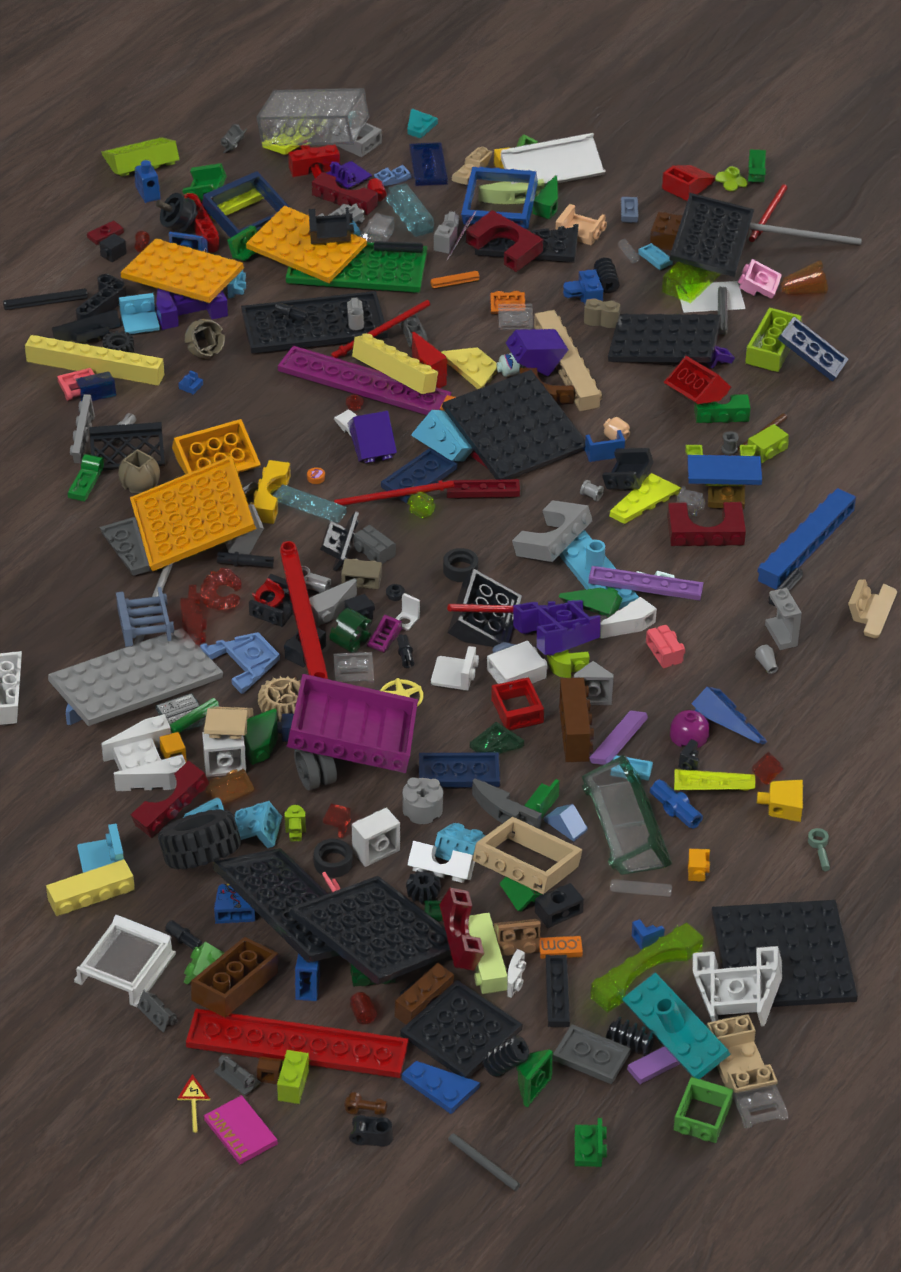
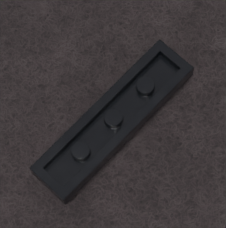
[545,955,570,1027]

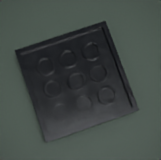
[400,980,523,1078]

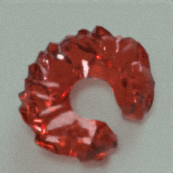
[200,568,242,610]

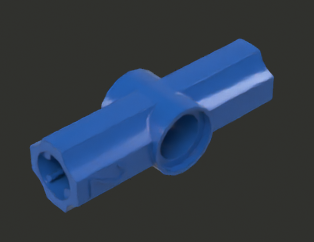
[650,779,703,829]

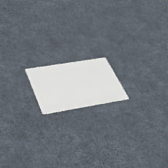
[677,281,746,313]

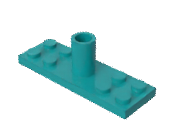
[622,972,731,1079]

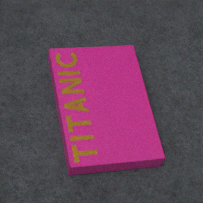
[204,1095,278,1165]

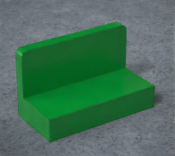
[524,779,560,819]
[500,877,542,912]

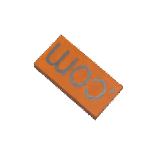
[539,936,583,959]

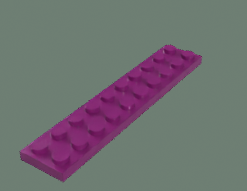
[278,346,452,415]

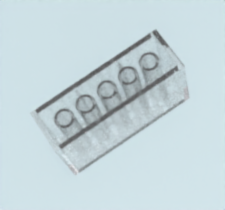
[256,88,369,146]

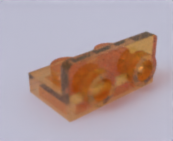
[205,769,255,805]

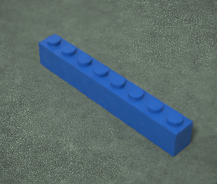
[757,488,856,590]

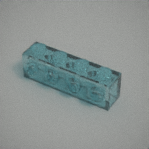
[386,183,434,237]

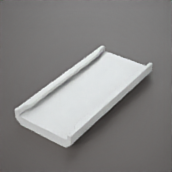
[501,133,605,186]

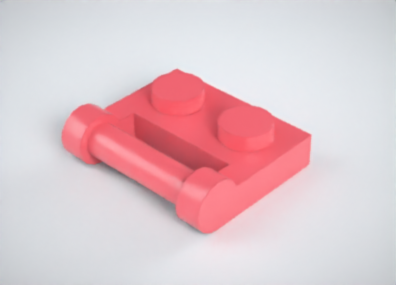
[57,368,101,401]

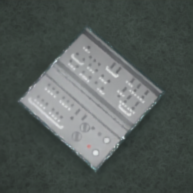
[156,693,206,734]

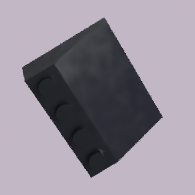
[447,569,522,647]

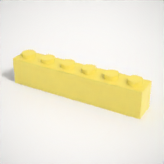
[352,334,438,394]

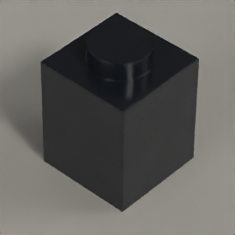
[99,234,127,262]

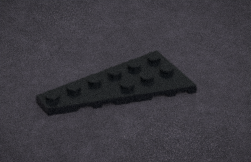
[475,224,579,262]

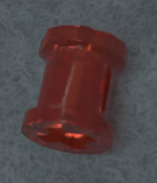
[134,231,150,253]

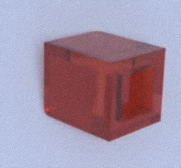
[752,751,784,785]
[323,803,350,838]

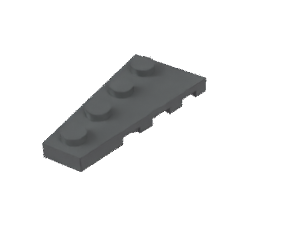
[100,517,151,576]

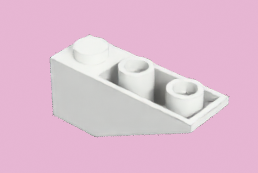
[600,597,657,639]

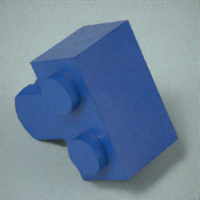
[563,269,603,304]

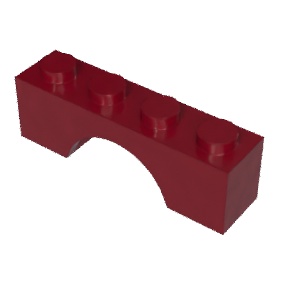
[312,172,378,216]
[130,760,209,838]
[439,888,484,971]

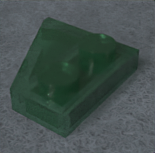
[470,722,525,754]

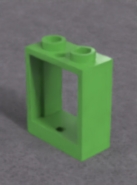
[674,1077,733,1143]

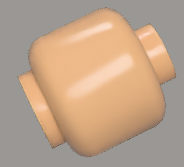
[603,417,630,441]

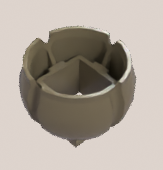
[185,319,225,359]
[118,449,160,493]

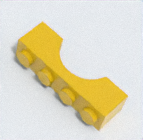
[250,460,291,524]

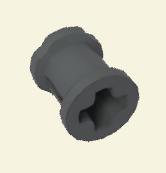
[721,431,739,455]

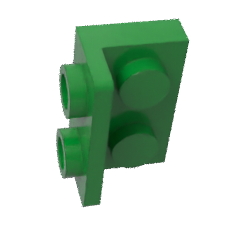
[575,1118,607,1167]

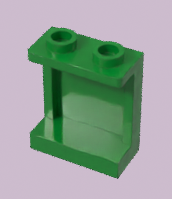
[182,163,227,202]

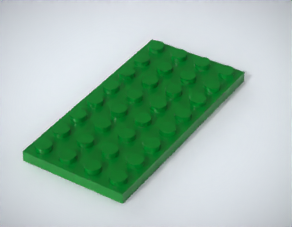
[286,242,427,293]

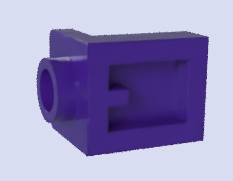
[706,346,735,368]

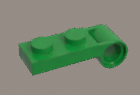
[68,454,104,502]

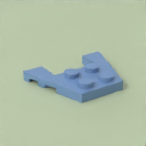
[200,632,280,694]

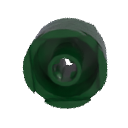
[329,608,372,654]

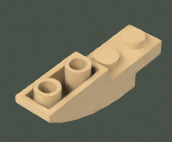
[452,147,493,185]

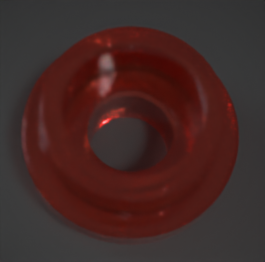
[346,395,363,411]

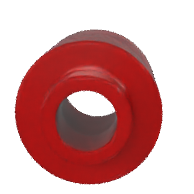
[367,178,386,202]

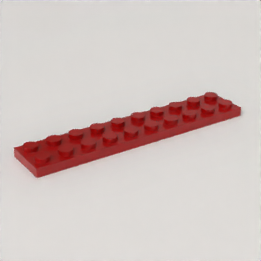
[186,1008,408,1078]

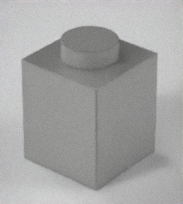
[434,225,455,254]

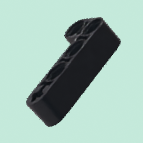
[76,274,126,320]

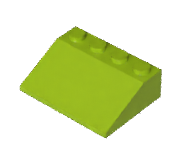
[102,137,180,176]

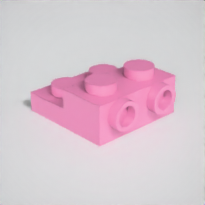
[738,259,782,299]

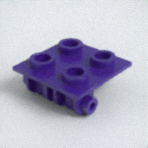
[327,161,372,189]

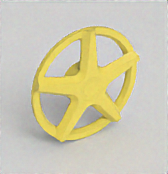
[380,678,423,707]

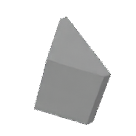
[574,661,613,705]

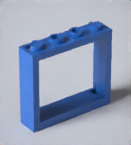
[461,167,538,229]

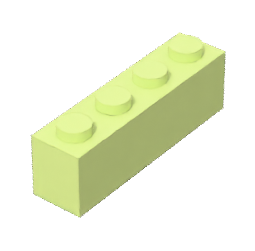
[468,913,508,994]

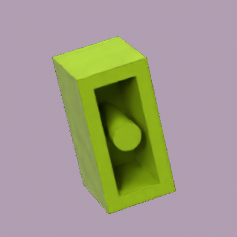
[748,424,789,463]
[277,1050,309,1104]

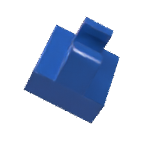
[179,370,203,395]

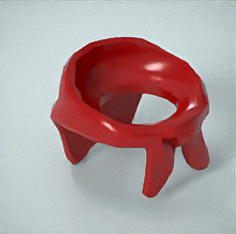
[252,578,285,608]

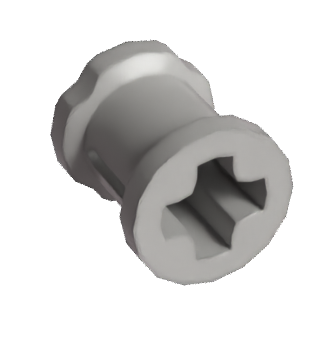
[580,480,604,502]

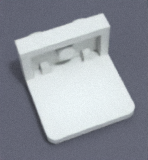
[431,646,479,690]

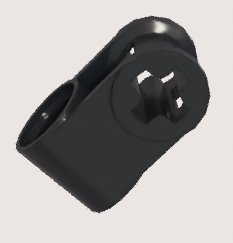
[349,1115,393,1147]

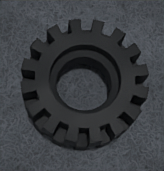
[102,331,135,353]

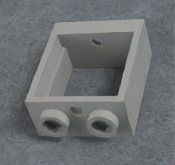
[331,116,382,157]

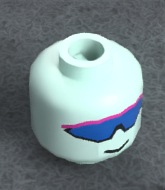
[496,353,523,377]

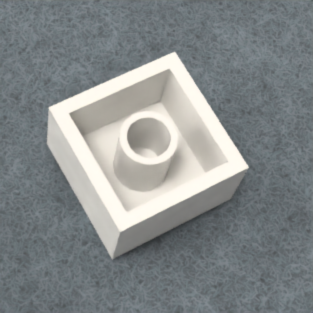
[202,732,246,777]
[352,808,400,867]

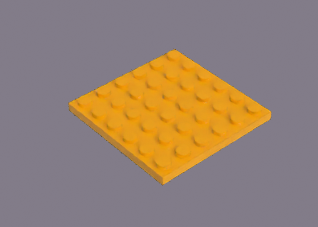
[130,456,256,571]

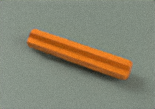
[430,271,480,289]

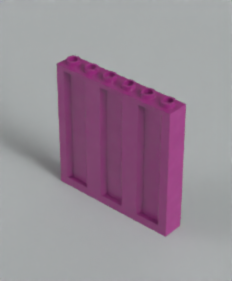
[287,674,418,773]

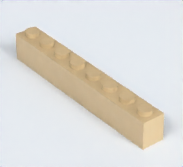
[534,310,602,411]

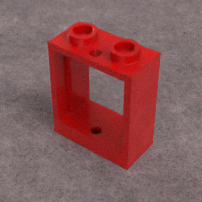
[491,677,544,731]

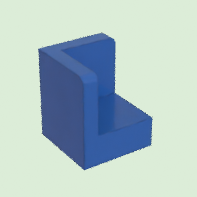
[631,919,665,950]

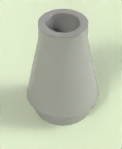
[755,645,778,674]

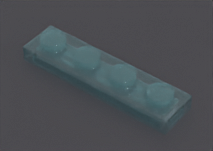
[274,484,347,523]

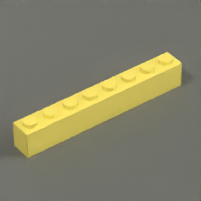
[25,335,164,386]

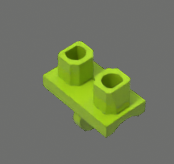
[285,805,306,841]

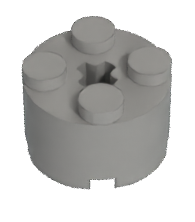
[402,778,443,824]

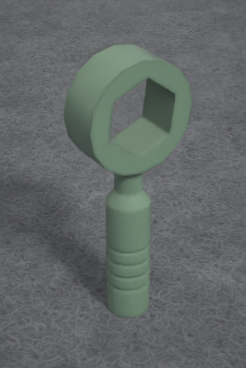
[808,828,830,871]

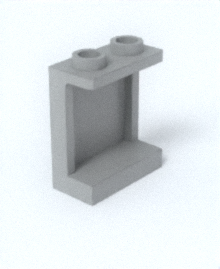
[765,588,802,650]

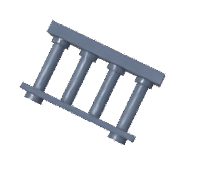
[116,587,174,647]

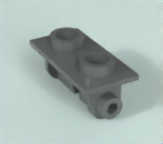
[221,124,247,153]
[137,990,178,1033]
[214,1055,261,1096]

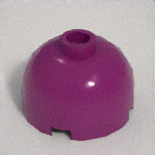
[670,710,709,748]

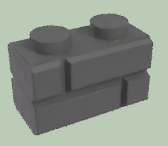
[354,525,396,564]

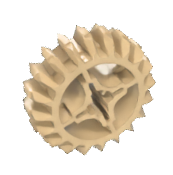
[258,676,301,722]

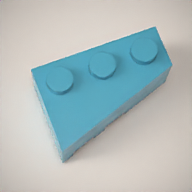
[411,410,474,461]

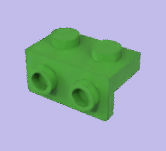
[184,942,224,985]

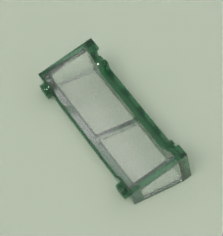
[582,755,672,875]

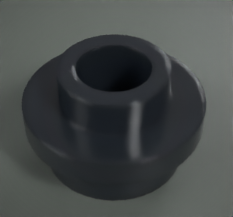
[386,584,405,601]

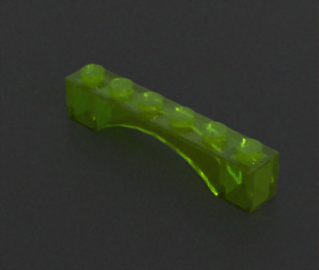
[590,922,704,1013]

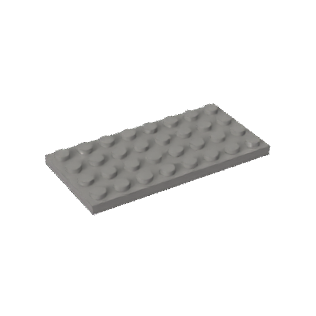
[48,628,223,726]

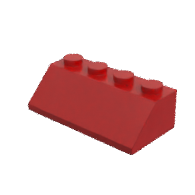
[664,356,731,404]

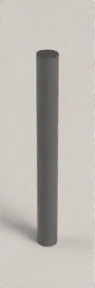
[448,1133,520,1191]

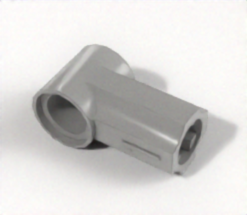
[442,212,459,241]
[347,298,364,330]
[301,566,331,593]

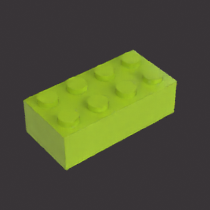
[745,308,802,372]

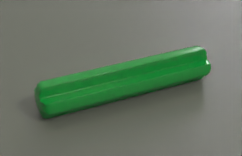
[169,698,219,733]

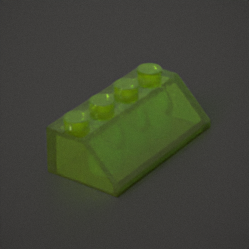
[662,263,721,303]

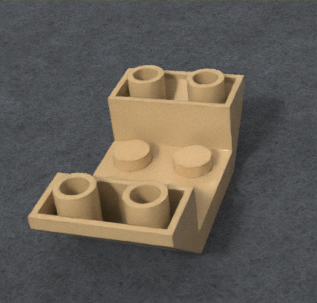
[204,706,254,739]
[707,1014,778,1093]

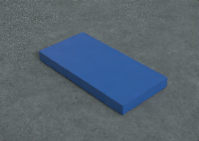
[687,455,762,485]

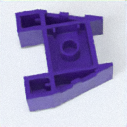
[156,288,228,330]
[513,600,600,655]

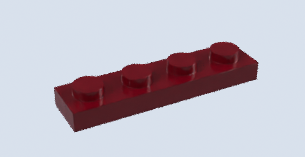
[447,479,520,498]

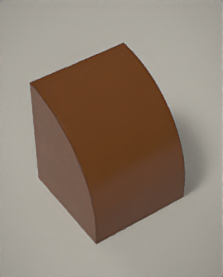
[257,1056,284,1084]

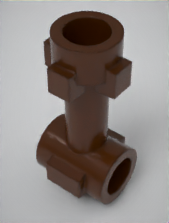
[344,1092,387,1115]

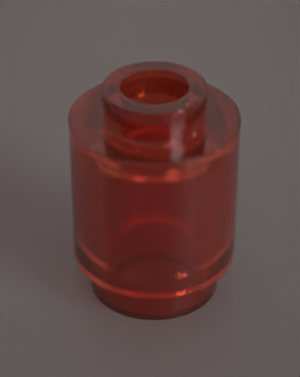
[350,992,377,1024]

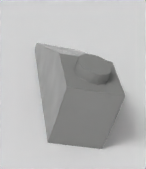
[309,578,357,626]

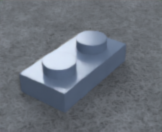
[621,197,638,223]

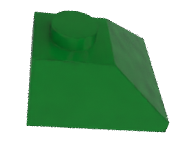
[243,708,278,765]
[517,1049,553,1108]

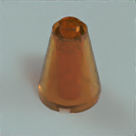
[780,260,828,295]

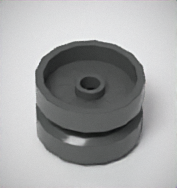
[294,749,337,790]

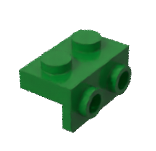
[227,226,257,261]

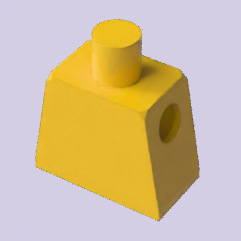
[757,780,803,822]

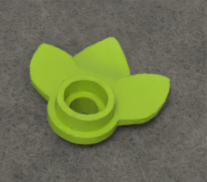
[715,166,747,191]

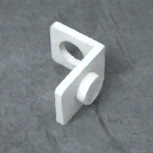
[395,593,420,631]

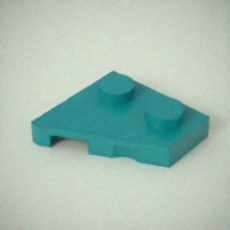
[407,109,438,139]

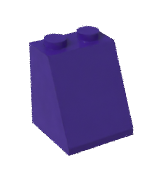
[506,329,568,376]
[347,411,397,464]

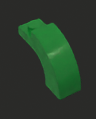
[748,149,766,182]

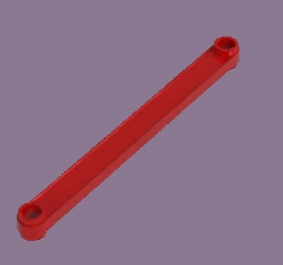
[280,541,328,679]

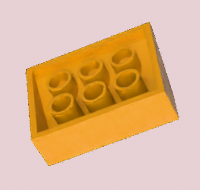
[172,419,261,474]

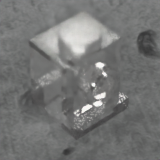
[677,486,705,516]

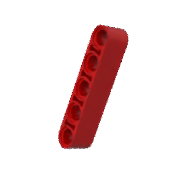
[184,193,219,252]

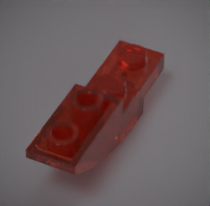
[181,585,207,647]

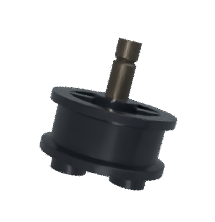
[155,193,197,233]

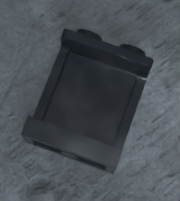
[309,207,354,244]
[602,448,654,489]
[249,574,294,627]

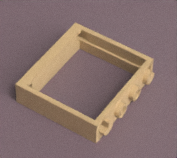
[472,817,583,894]

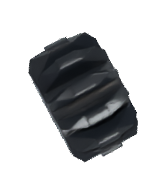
[406,869,441,905]

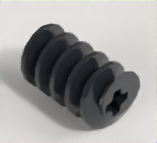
[593,257,620,293]
[606,1016,654,1056]
[483,1035,529,1077]

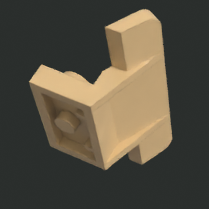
[848,579,897,638]

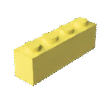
[46,859,135,916]

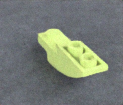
[478,179,545,204]

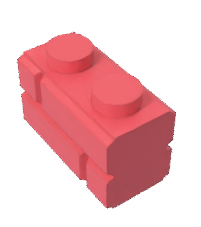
[646,625,685,668]

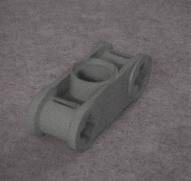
[398,313,427,348]

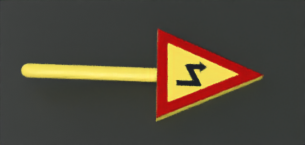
[177,1074,210,1133]

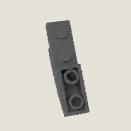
[472,778,541,829]

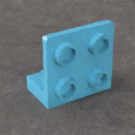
[119,293,160,334]
[234,801,282,848]
[435,823,486,861]
[77,824,124,873]

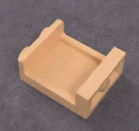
[555,204,607,246]

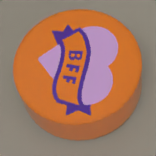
[307,467,325,484]

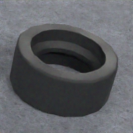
[443,548,478,582]
[313,838,353,878]

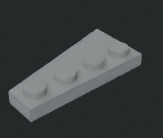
[70,394,95,463]

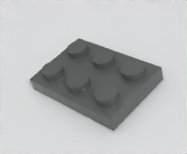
[553,1025,631,1084]

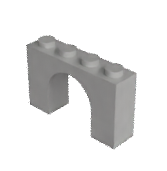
[512,500,592,562]

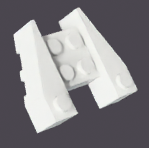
[101,714,186,791]
[693,946,782,1026]

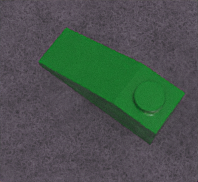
[559,587,623,617]

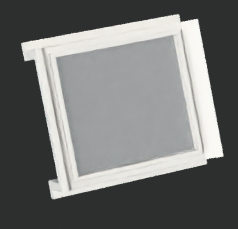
[74,914,176,1007]

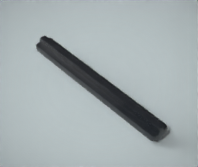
[3,288,88,310]

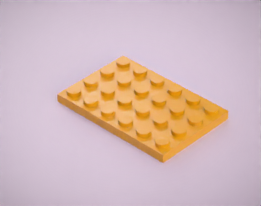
[246,206,367,283]
[121,239,244,303]

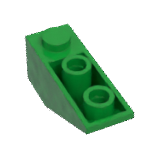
[532,175,558,220]

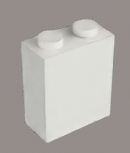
[487,641,548,687]

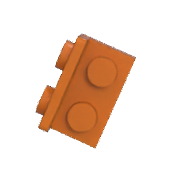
[490,291,525,314]

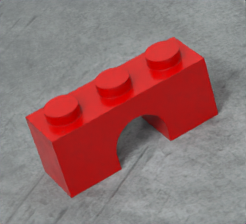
[288,145,340,177]

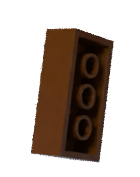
[650,212,683,251]
[559,677,594,762]
[191,937,278,1018]

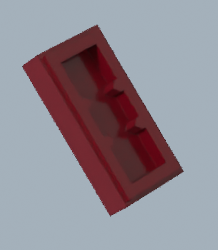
[87,221,124,245]

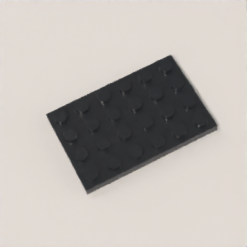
[669,193,755,277]
[608,314,721,362]

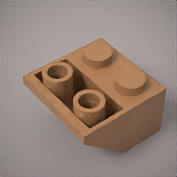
[494,919,541,956]

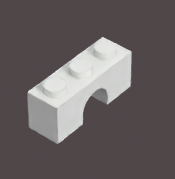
[408,841,475,883]

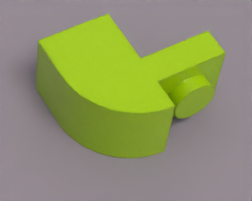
[547,650,589,678]

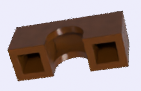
[395,963,454,1024]

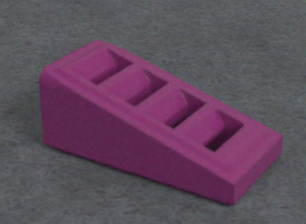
[367,614,402,653]

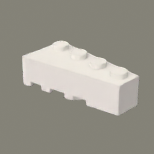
[0,651,22,725]

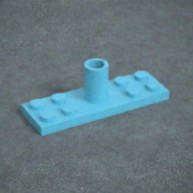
[559,530,639,609]

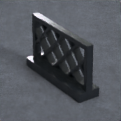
[89,422,165,470]

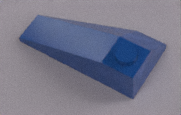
[691,687,767,744]

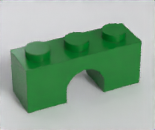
[694,394,751,423]

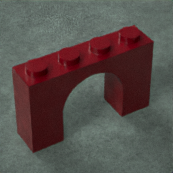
[466,210,543,272]
[667,502,746,546]

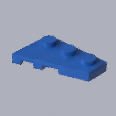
[402,1061,480,1114]

